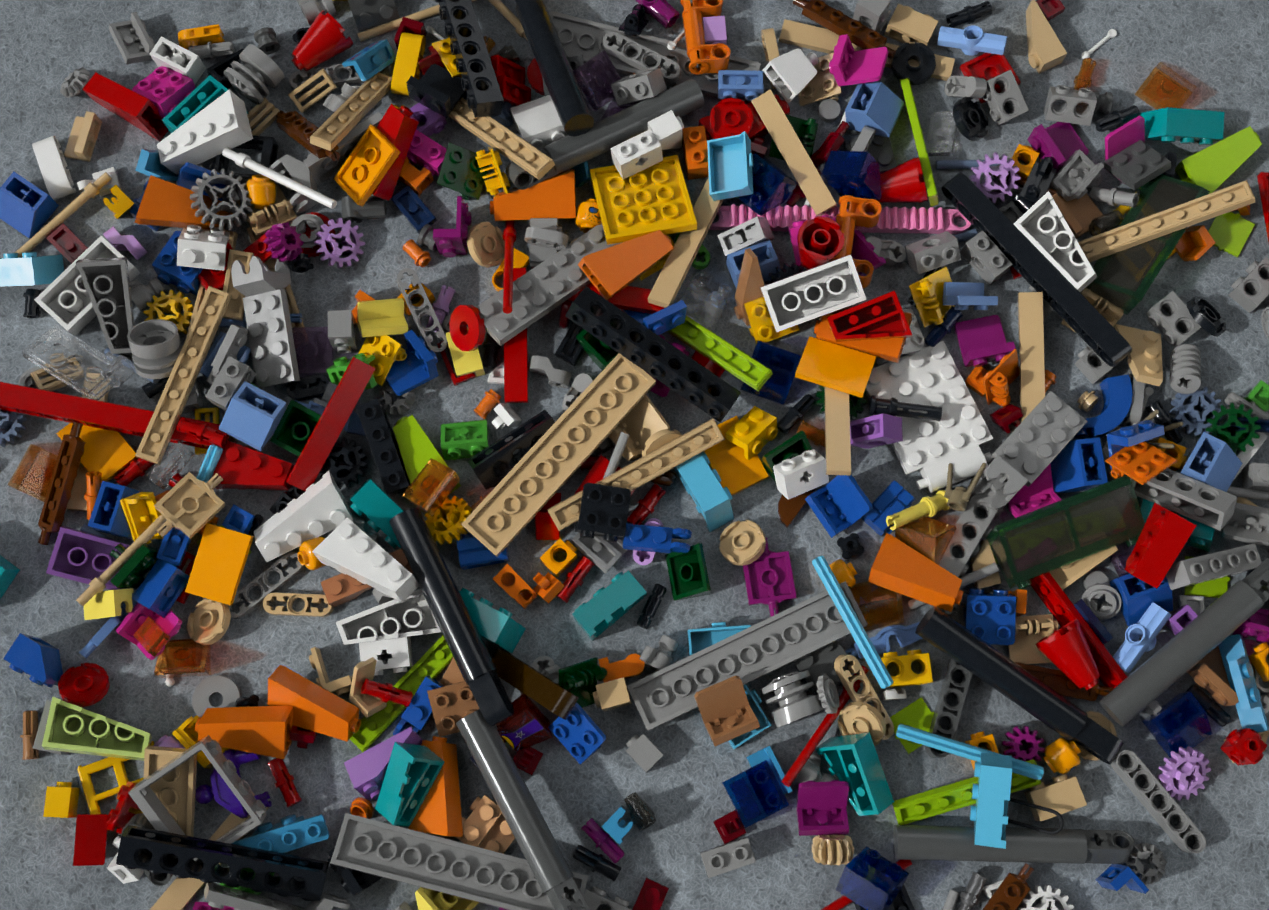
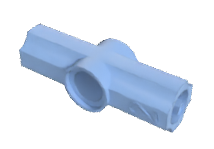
[937,25,1007,56]
[1113,602,1172,674]

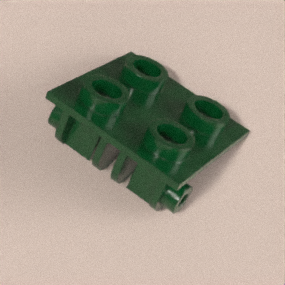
[769,114,818,161]
[436,142,489,200]
[559,657,607,708]

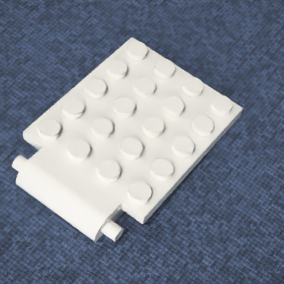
[865,341,993,493]

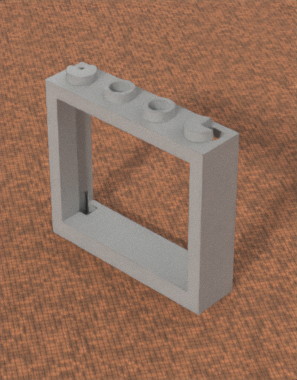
[128,735,267,863]

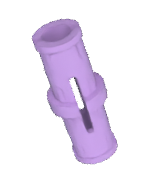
[426,285,456,332]

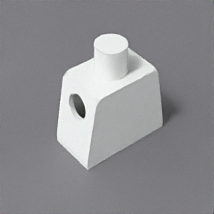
[762,48,819,104]

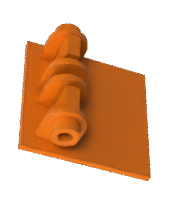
[983,349,1020,407]
[1105,441,1177,485]

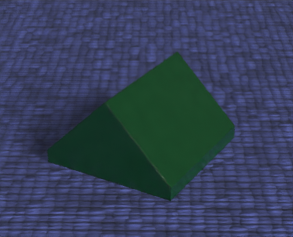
[270,400,321,457]
[761,430,812,483]
[665,543,711,601]

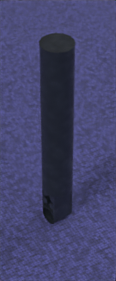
[515,0,594,136]
[389,508,515,726]
[915,606,1124,765]

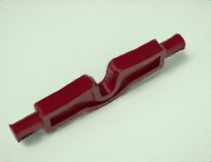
[785,121,850,207]

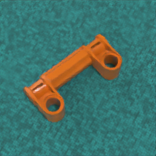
[680,0,731,75]
[830,195,882,288]

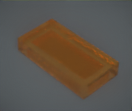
[133,616,170,657]

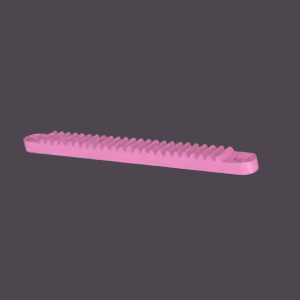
[709,204,971,234]

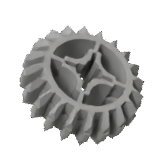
[190,168,253,231]

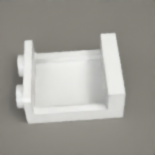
[510,95,567,149]

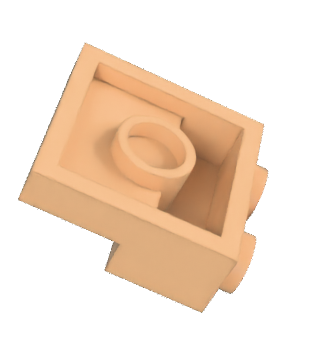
[456,795,515,854]

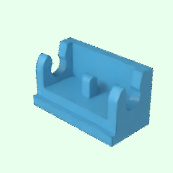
[602,806,633,845]

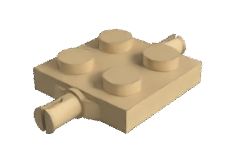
[154,472,225,539]

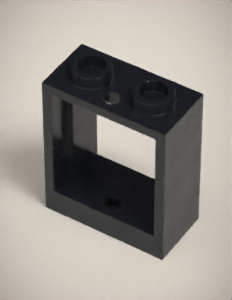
[212,135,279,184]

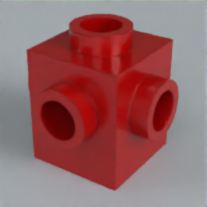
[1220,728,1268,766]

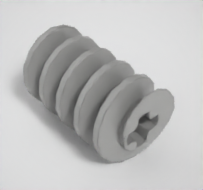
[1169,344,1201,394]

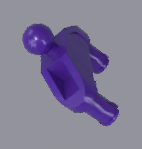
[195,749,272,819]

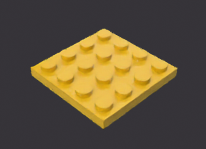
[590,155,697,245]

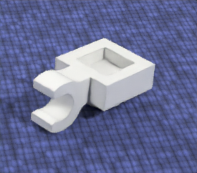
[77,167,122,197]

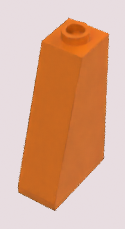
[490,169,576,221]
[135,175,233,230]
[578,230,674,301]
[814,312,912,363]
[868,533,964,612]
[268,665,361,742]
[195,705,293,759]
[408,736,463,837]

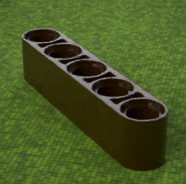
[492,647,579,720]

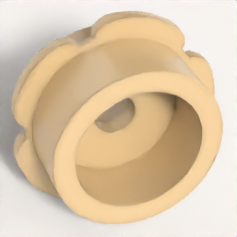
[1077,391,1099,412]

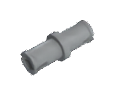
[1090,186,1139,208]

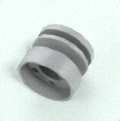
[223,44,285,105]
[127,319,182,379]
[761,670,824,728]

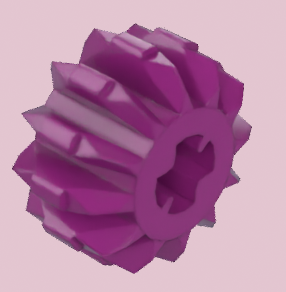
[263,222,304,262]
[1002,726,1045,762]

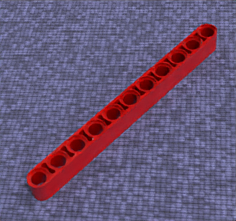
[0,382,230,450]

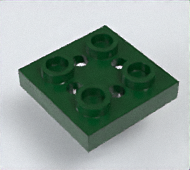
[110,543,159,589]

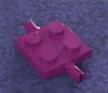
[742,538,797,617]

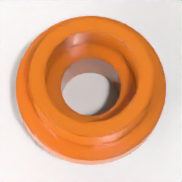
[350,797,374,819]

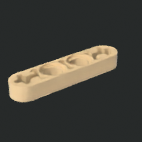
[834,654,894,740]

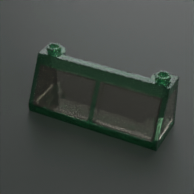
[1086,174,1210,315]
[986,475,1145,590]

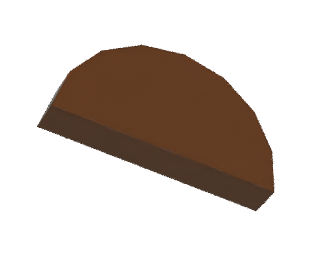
[778,489,815,528]

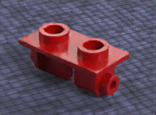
[106,781,140,834]

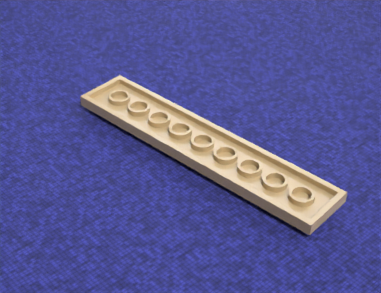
[461,353,656,557]

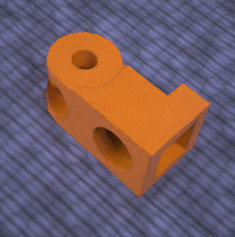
[398,157,434,195]
[493,563,538,609]
[598,654,645,683]

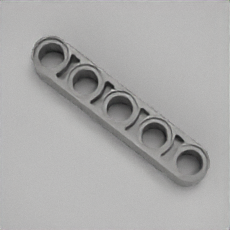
[1111,750,1206,854]

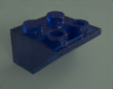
[821,151,881,200]
[738,153,798,216]
[740,341,802,405]
[1142,692,1213,758]
[721,760,789,828]
[836,846,910,910]

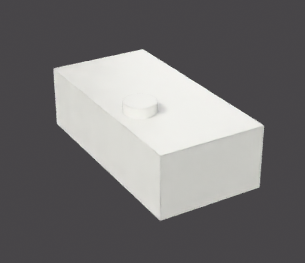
[34,236,140,336]
[760,255,867,332]

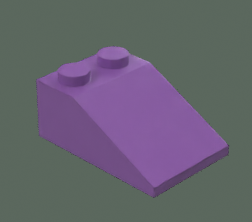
[46,525,130,590]
[344,727,423,801]

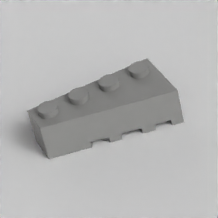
[76,257,135,354]

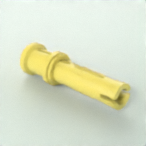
[886,490,951,530]

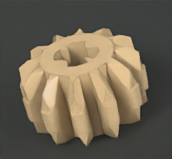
[812,835,854,866]

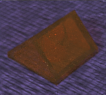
[1135,62,1197,110]
[8,444,58,502]
[402,458,460,517]
[895,516,957,565]
[850,582,904,631]
[154,639,211,678]

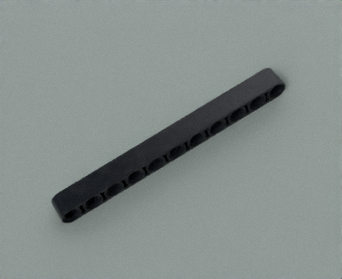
[941,172,1132,367]

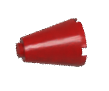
[291,10,353,71]
[864,157,928,203]
[797,216,845,270]
[1035,619,1101,690]

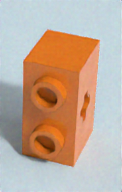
[682,126,709,180]

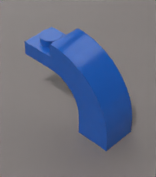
[1074,374,1133,438]

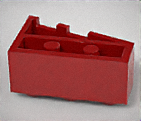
[827,290,912,342]
[211,440,294,491]
[1124,503,1197,589]

